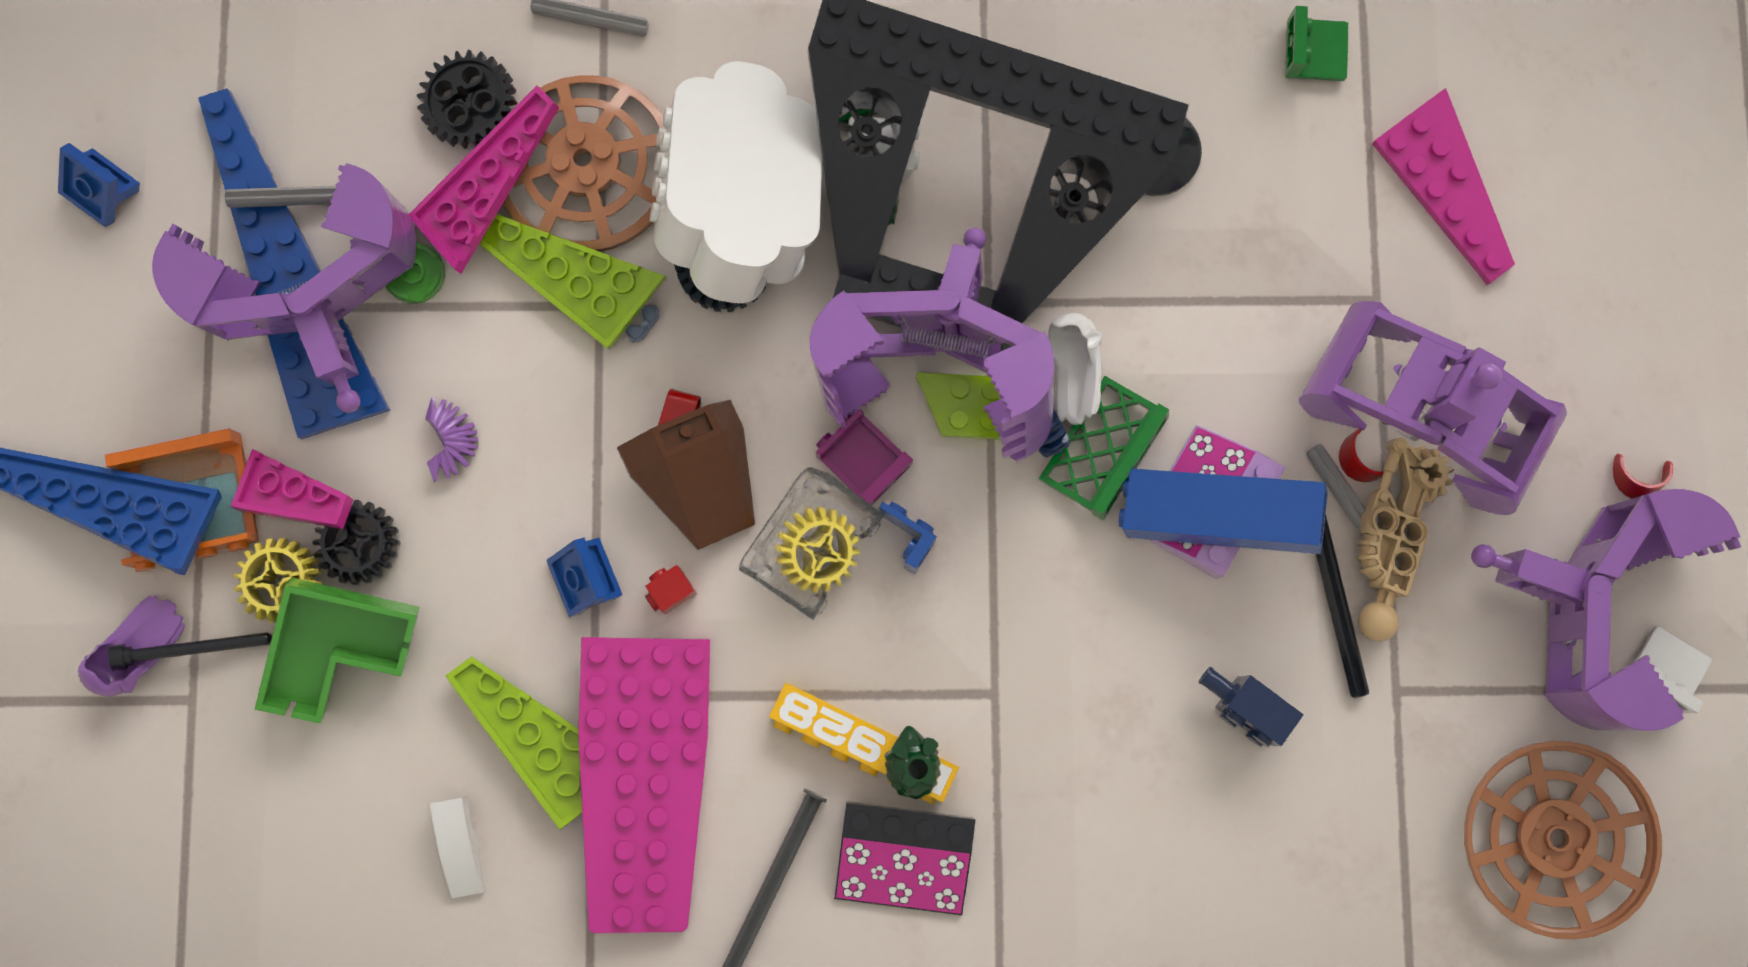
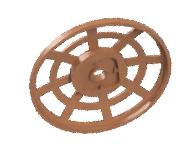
[503,75,664,252]
[1464,741,1662,940]

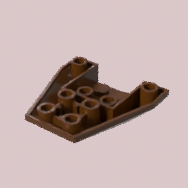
[617,400,755,550]

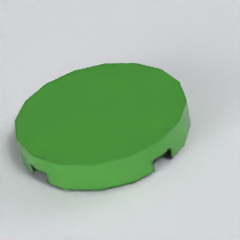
[385,242,445,304]

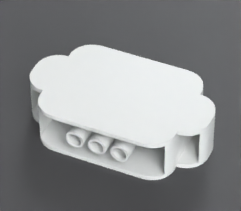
[650,61,822,303]

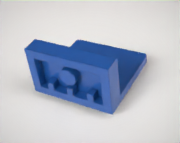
[879,501,937,575]

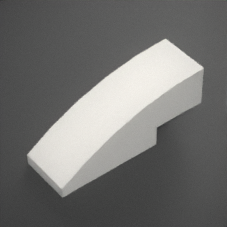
[430,796,485,898]

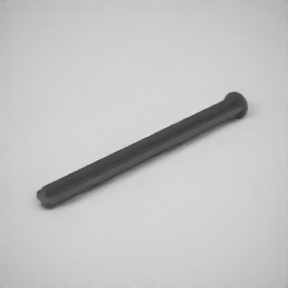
[722,788,827,967]

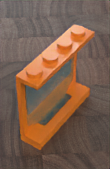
[105,428,259,572]

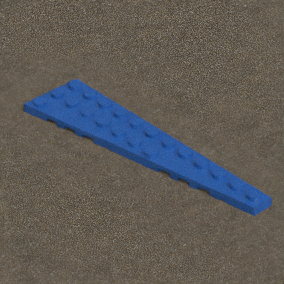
[198,88,391,440]

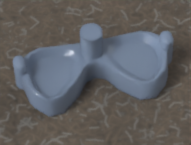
[626,305,659,343]

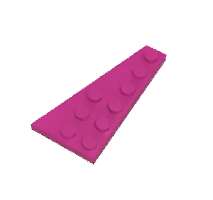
[409,85,559,274]
[1372,88,1515,285]

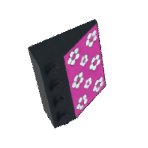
[834,801,975,915]

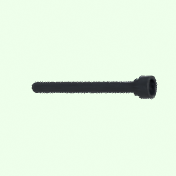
[108,632,272,671]

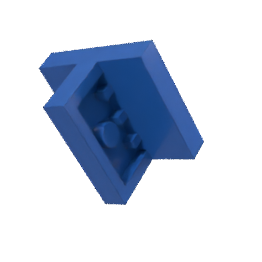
[58,143,140,227]
[546,537,623,618]

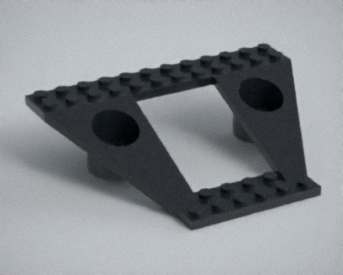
[807,0,1189,351]

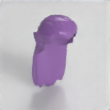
[78,595,185,697]

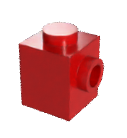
[645,565,697,614]

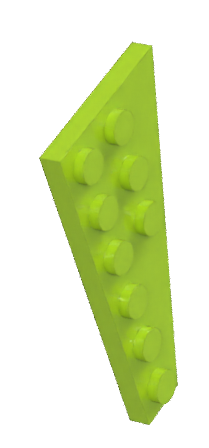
[479,214,667,349]
[445,656,582,830]

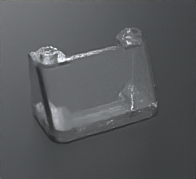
[739,467,884,620]

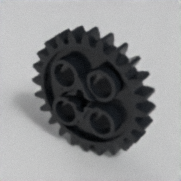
[417,50,517,149]

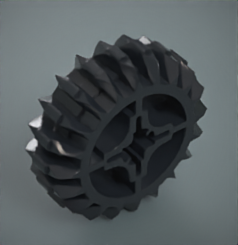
[312,500,401,585]

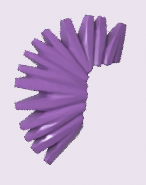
[425,398,478,482]

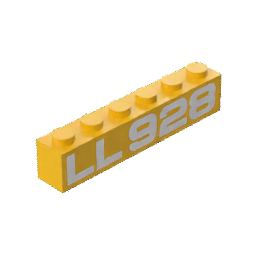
[769,682,960,805]

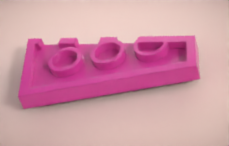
[230,449,354,529]

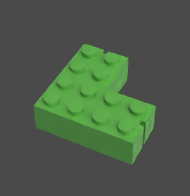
[255,577,420,723]

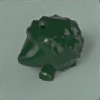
[884,725,941,799]

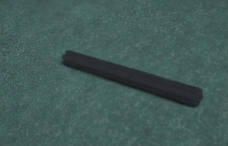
[1316,515,1369,698]

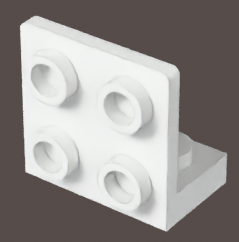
[1634,627,1712,713]

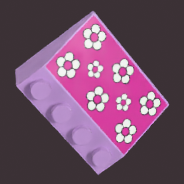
[1150,425,1286,579]

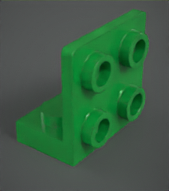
[1285,6,1348,81]

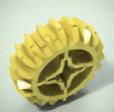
[775,506,860,593]
[233,537,322,623]

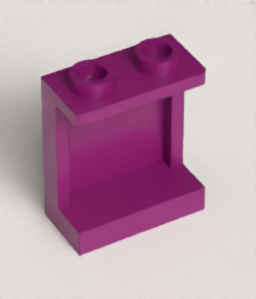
[815,410,913,508]

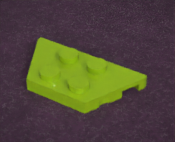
[916,372,1001,440]

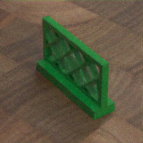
[1039,376,1169,520]

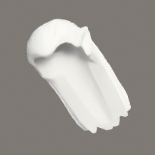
[1048,313,1103,425]

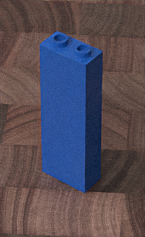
[1119,468,1328,554]

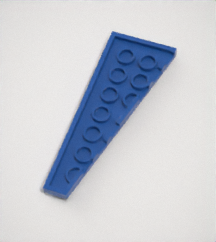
[0,448,222,575]

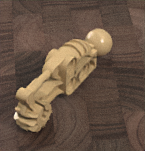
[1357,437,1455,642]

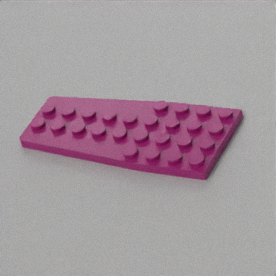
[578,637,710,933]

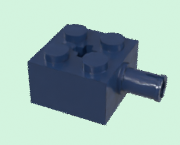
[1198,666,1304,748]

